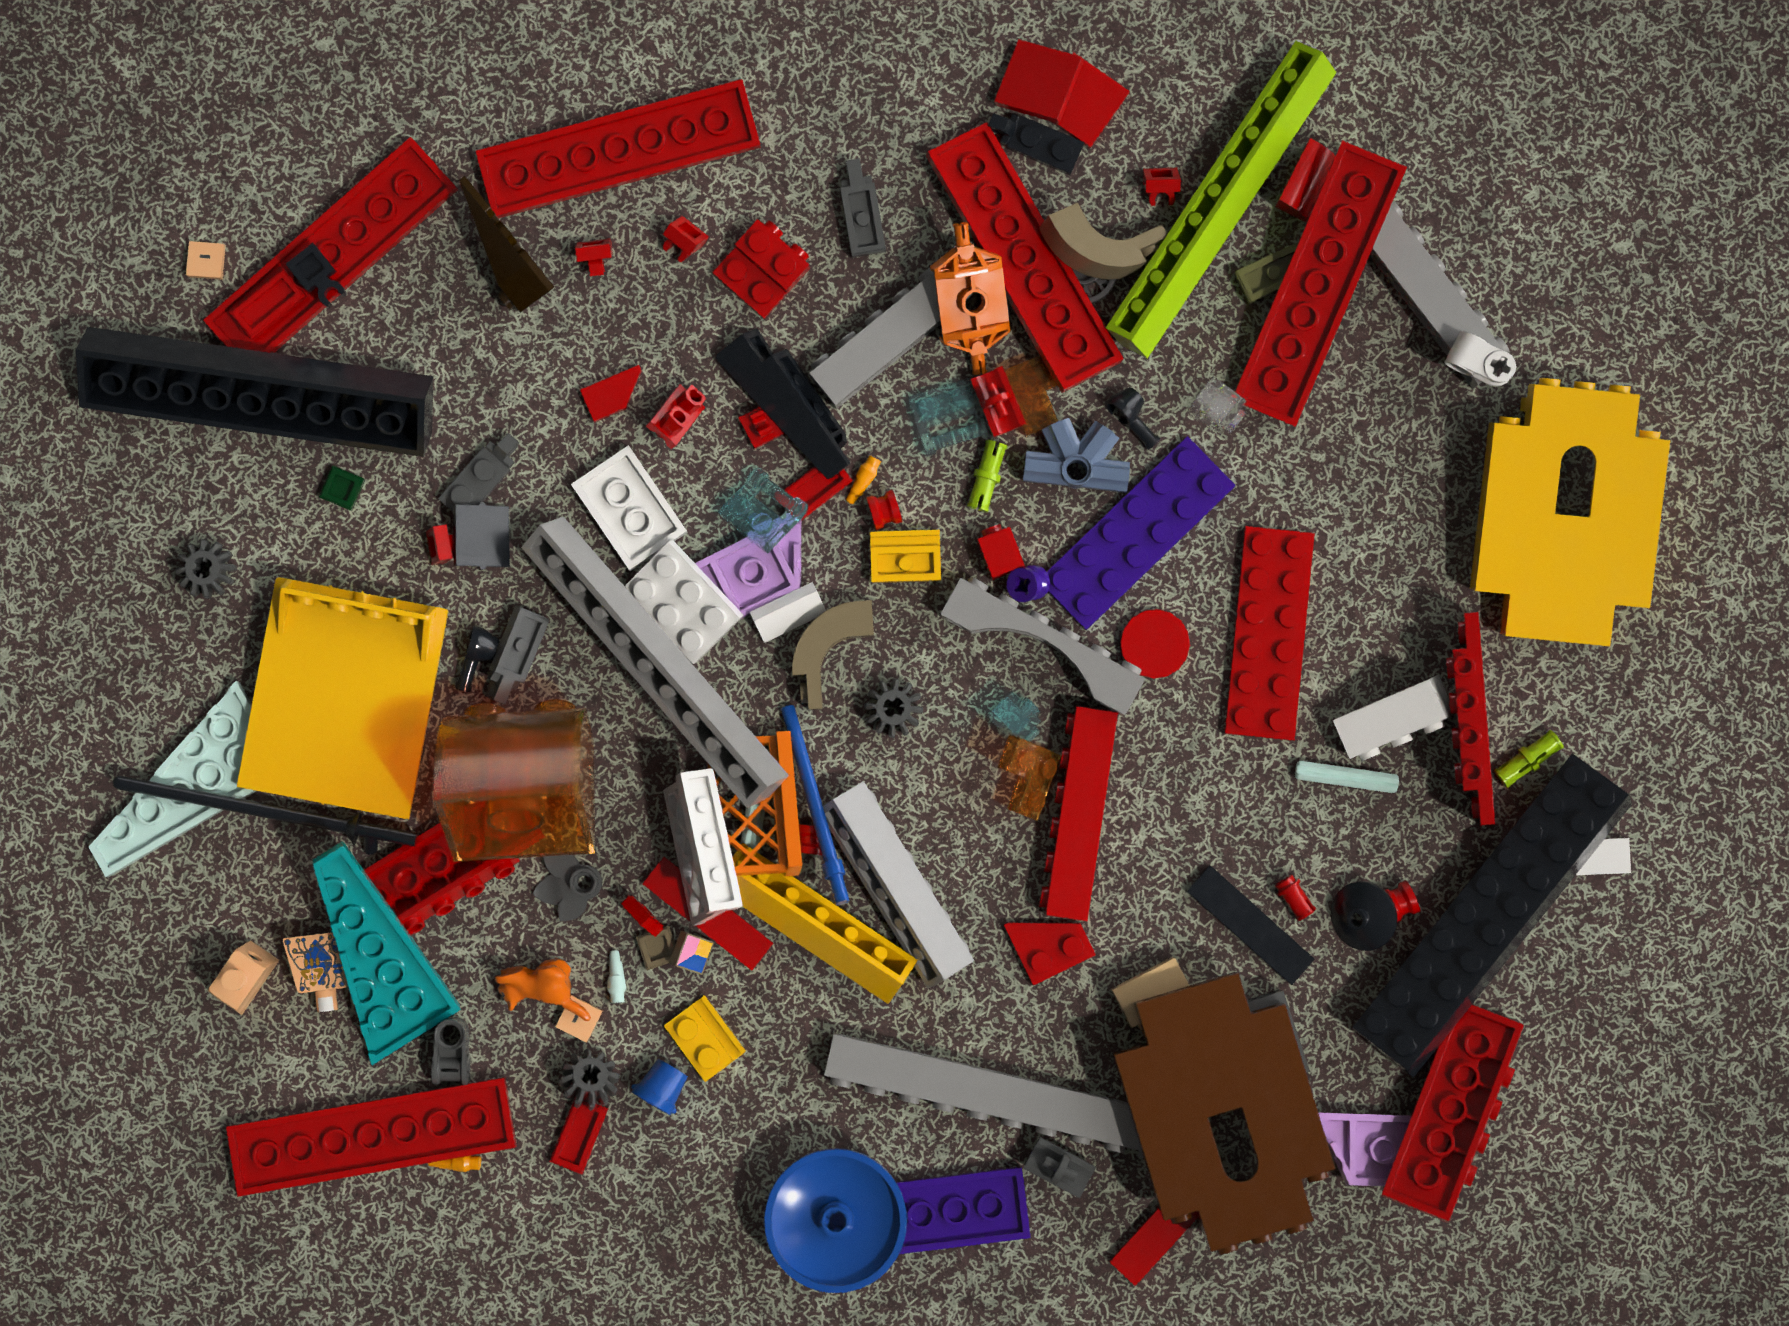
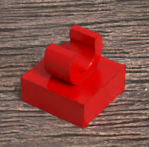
[1143,167,1181,206]
[663,216,709,262]
[575,238,613,277]
[739,407,785,449]
[426,524,453,566]

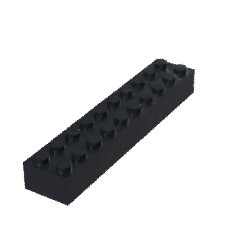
[76,327,434,457]
[1353,753,1632,1078]

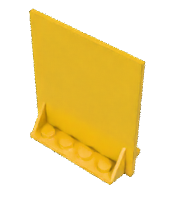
[237,577,448,820]

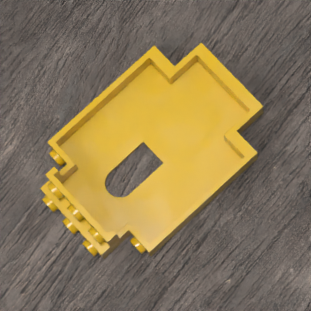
[1470,378,1670,646]

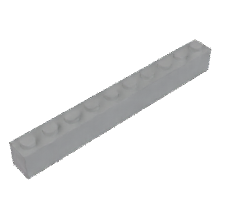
[521,516,789,808]
[824,1033,1144,1158]

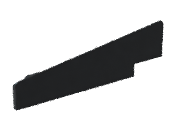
[716,328,850,479]

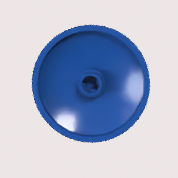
[764,1148,907,1293]

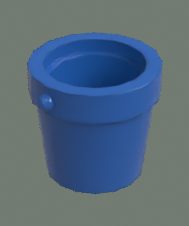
[631,1059,688,1116]

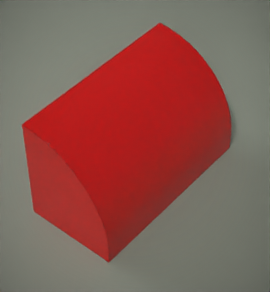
[1275,138,1335,222]

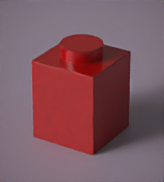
[977,524,1025,580]

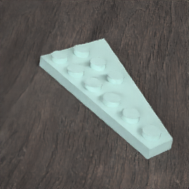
[89,681,256,877]

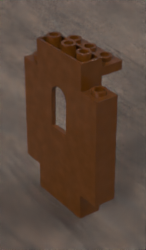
[1112,972,1335,1255]

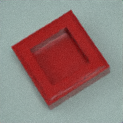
[621,895,664,937]

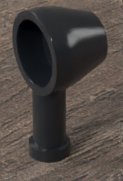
[1105,387,1161,450]
[454,626,499,692]

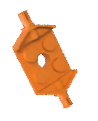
[930,222,1010,375]

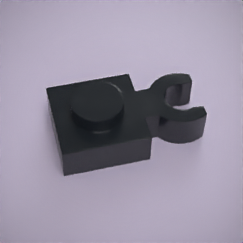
[286,243,347,308]

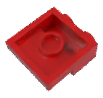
[712,219,810,320]

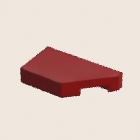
[580,365,642,423]

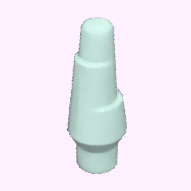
[607,950,626,1004]

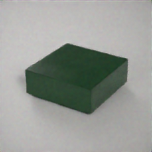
[319,465,365,511]

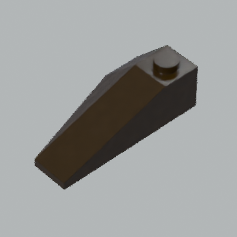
[458,176,554,312]

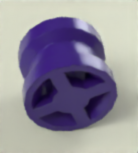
[1007,565,1050,602]

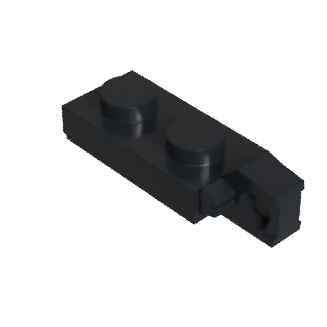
[988,113,1084,176]

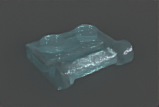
[908,377,993,457]
[718,467,808,554]

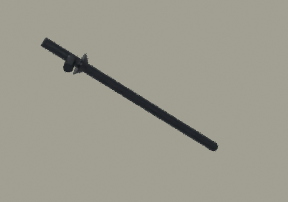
[112,776,418,855]

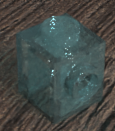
[986,691,1041,747]

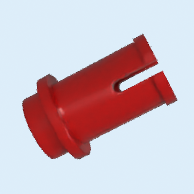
[1275,874,1316,921]

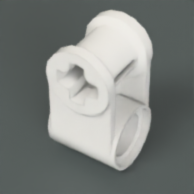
[1444,331,1516,387]

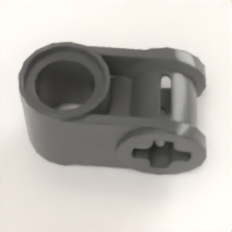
[431,1017,471,1085]

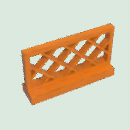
[706,731,802,876]

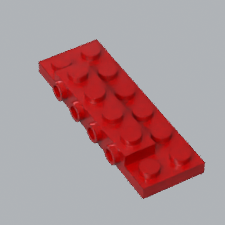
[1446,612,1495,825]
[364,779,546,935]
[1381,1005,1524,1223]

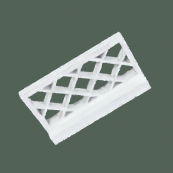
[663,768,743,926]

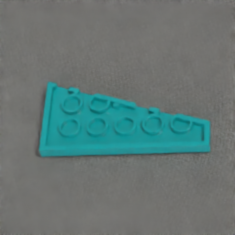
[313,841,461,1065]

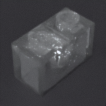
[1186,376,1246,437]

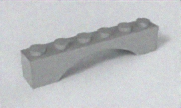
[940,577,1145,717]

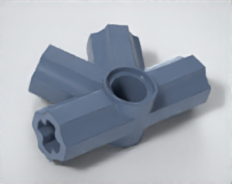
[1023,418,1130,493]

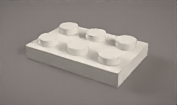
[571,445,688,571]
[625,540,744,664]

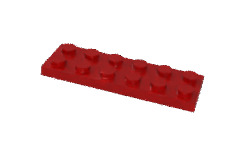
[1224,526,1315,741]

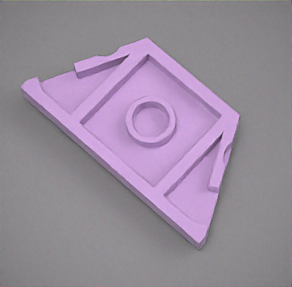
[695,512,801,619]
[1319,1113,1412,1187]

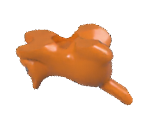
[495,958,591,1021]

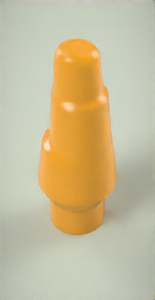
[846,455,881,504]
[428,1156,481,1173]

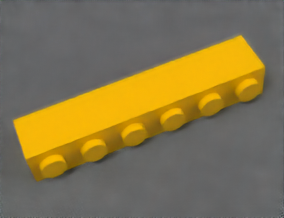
[732,843,918,1004]

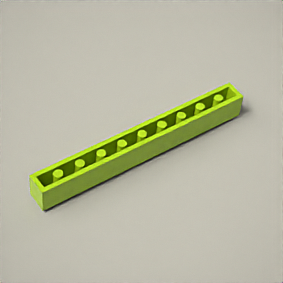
[1106,41,1337,359]

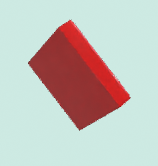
[994,39,1084,124]
[1050,52,1130,149]

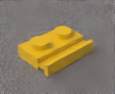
[870,530,941,583]
[664,995,746,1082]

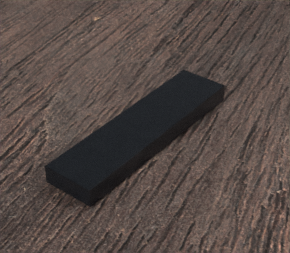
[1187,865,1315,985]

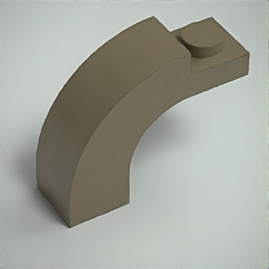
[1039,202,1167,279]
[792,600,874,711]

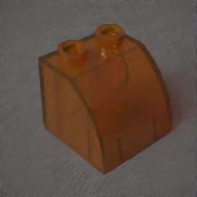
[433,699,595,862]

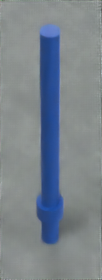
[781,705,850,905]

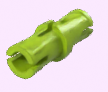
[967,440,1007,513]
[1494,729,1564,788]

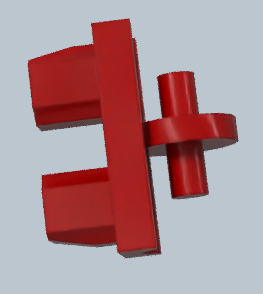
[970,366,1027,437]
[646,384,706,450]

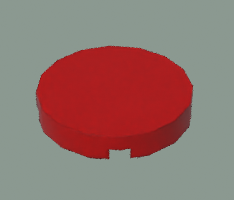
[1120,609,1190,679]

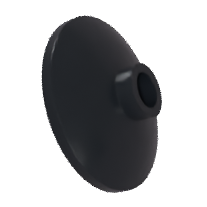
[1331,881,1397,951]

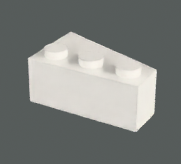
[1333,675,1453,761]

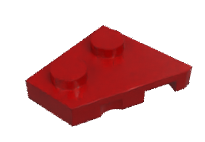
[1004,923,1096,986]

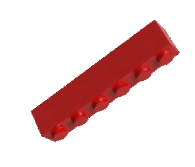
[1039,706,1118,921]

